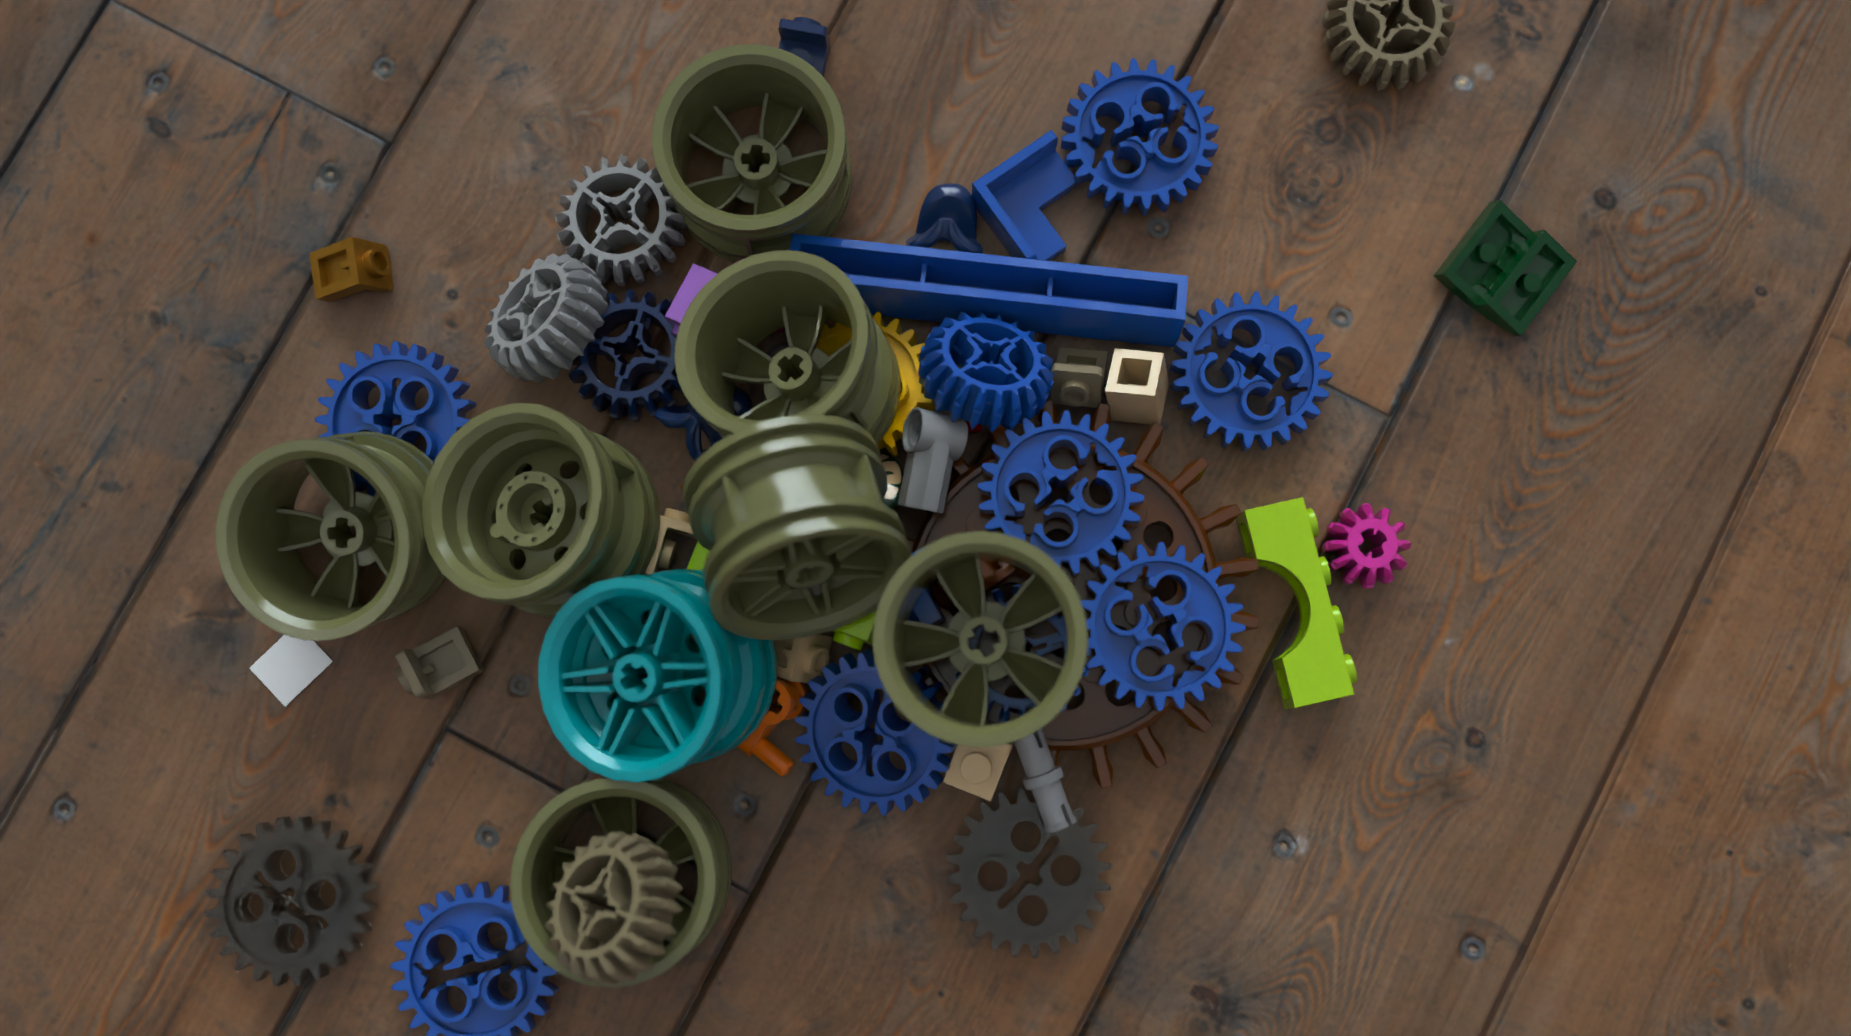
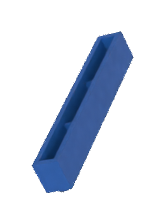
[790,233,1188,347]

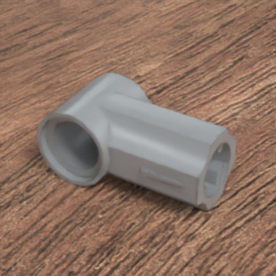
[898,407,968,513]

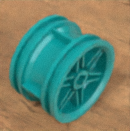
[538,569,777,782]

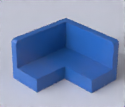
[972,130,1077,261]

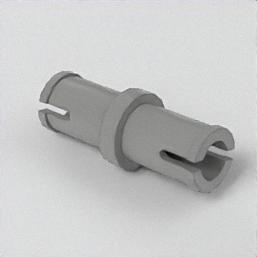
[1014,728,1077,833]

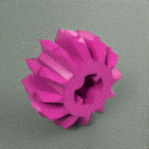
[1322,503,1412,589]

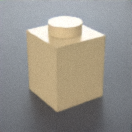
[1105,348,1169,425]

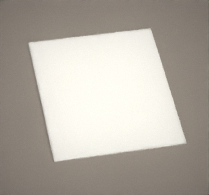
[249,635,333,707]

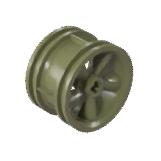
[652,44,852,263]
[675,250,901,445]
[216,431,447,641]
[873,531,1088,747]
[510,778,732,987]

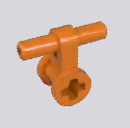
[737,676,808,776]

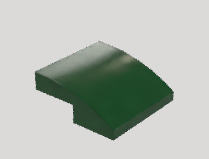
[1433,200,1577,336]

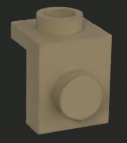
[1051,347,1108,408]
[394,626,484,700]

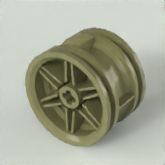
[421,403,660,619]
[683,414,913,640]

